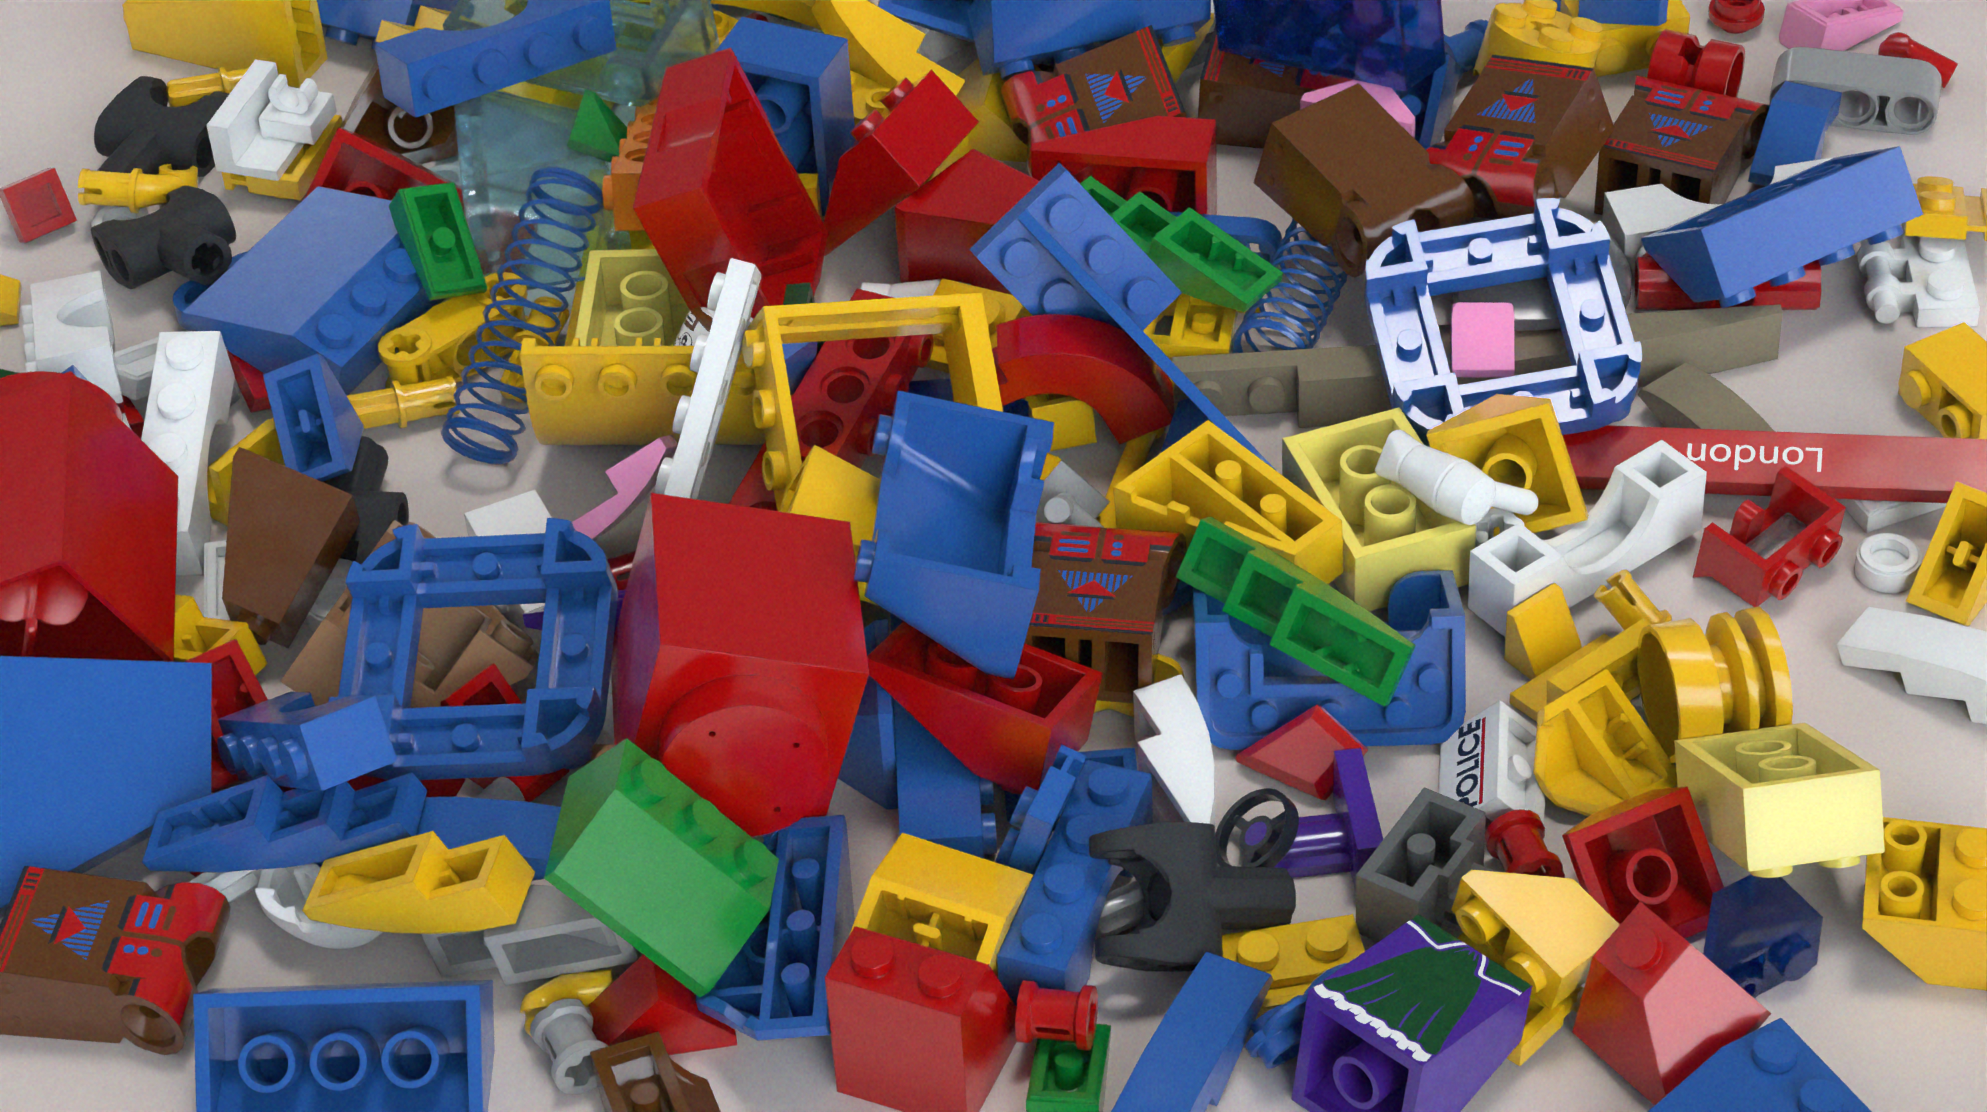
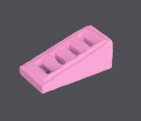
[1779,0,1904,51]

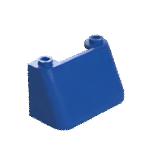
[854,391,1054,679]
[1192,570,1466,750]

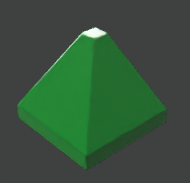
[567,89,627,163]

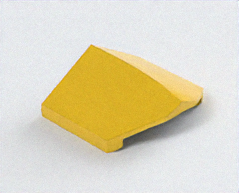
[1533,669,1677,816]

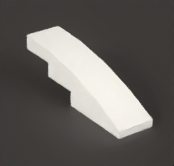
[1837,607,1987,724]

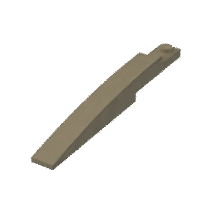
[1172,304,1783,428]

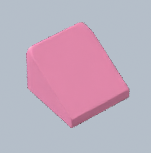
[1450,302,1515,378]

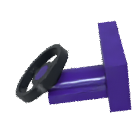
[1215,748,1384,893]

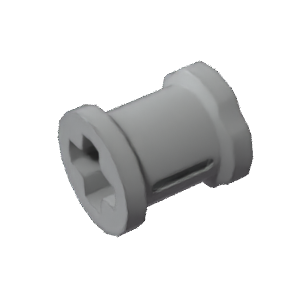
[530,998,608,1094]

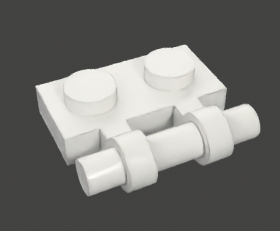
[1857,233,1980,328]

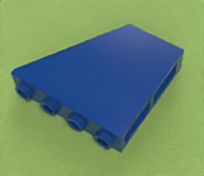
[0,656,212,919]

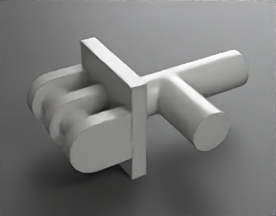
[1036,460,1110,528]

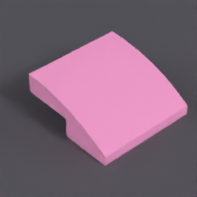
[572,435,678,541]

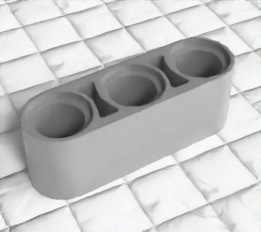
[1769,47,1942,135]

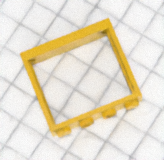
[742,293,1003,511]

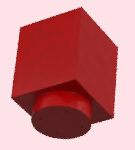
[0,371,179,662]
[611,493,869,837]

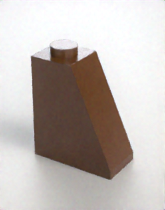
[222,447,360,649]

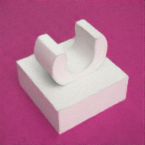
[258,74,337,145]

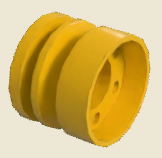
[1637,606,1793,763]

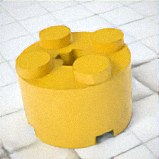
[1473,0,1603,76]

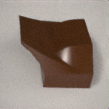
[590,1031,721,1112]

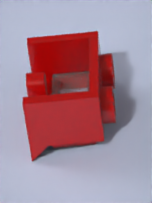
[1693,465,1846,607]

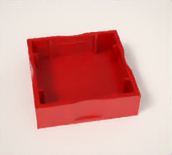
[633,48,828,319]

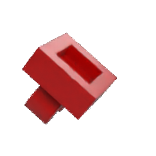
[0,168,77,243]

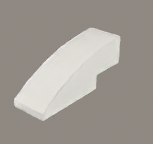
[1133,674,1215,826]

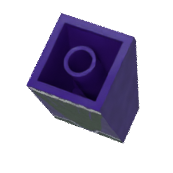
[1291,914,1532,1112]

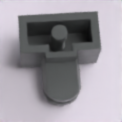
[1356,787,1497,942]

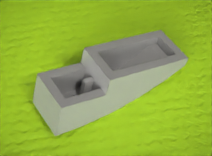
[421,884,640,986]

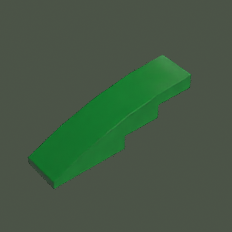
[1080,176,1283,312]
[1176,516,1416,707]

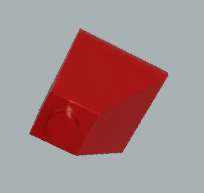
[1562,786,1735,939]
[1572,901,1772,1105]

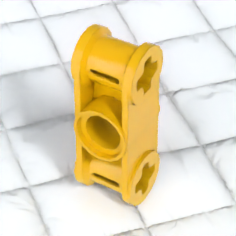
[378,272,528,389]

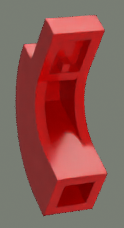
[953,314,1175,445]

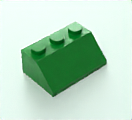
[544,738,779,997]

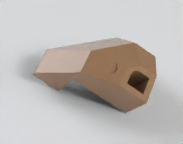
[280,520,539,708]

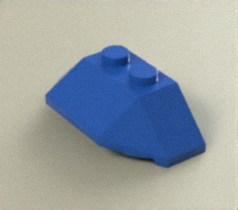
[696,815,855,1041]

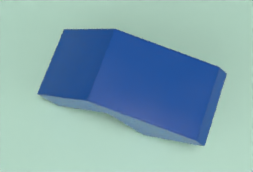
[1748,81,1842,186]

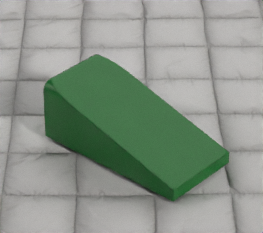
[389,182,488,300]
[1026,1024,1111,1112]

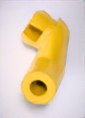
[519,969,613,1037]

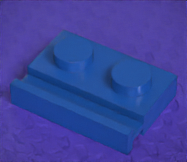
[995,744,1087,875]

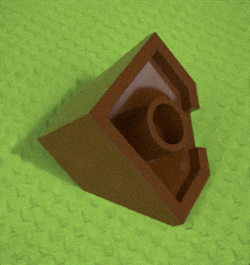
[340,60,487,164]

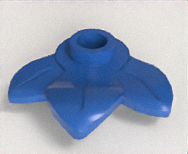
[1245,963,1347,1069]

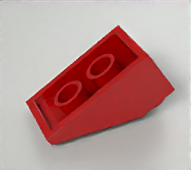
[823,70,979,256]
[1031,116,1217,215]
[867,621,1103,794]

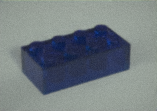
[1213,0,1446,91]

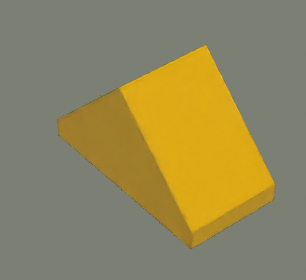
[1905,481,1987,626]

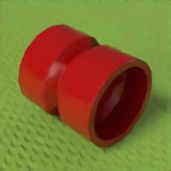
[1647,29,1745,98]

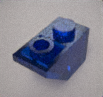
[1703,874,1823,999]

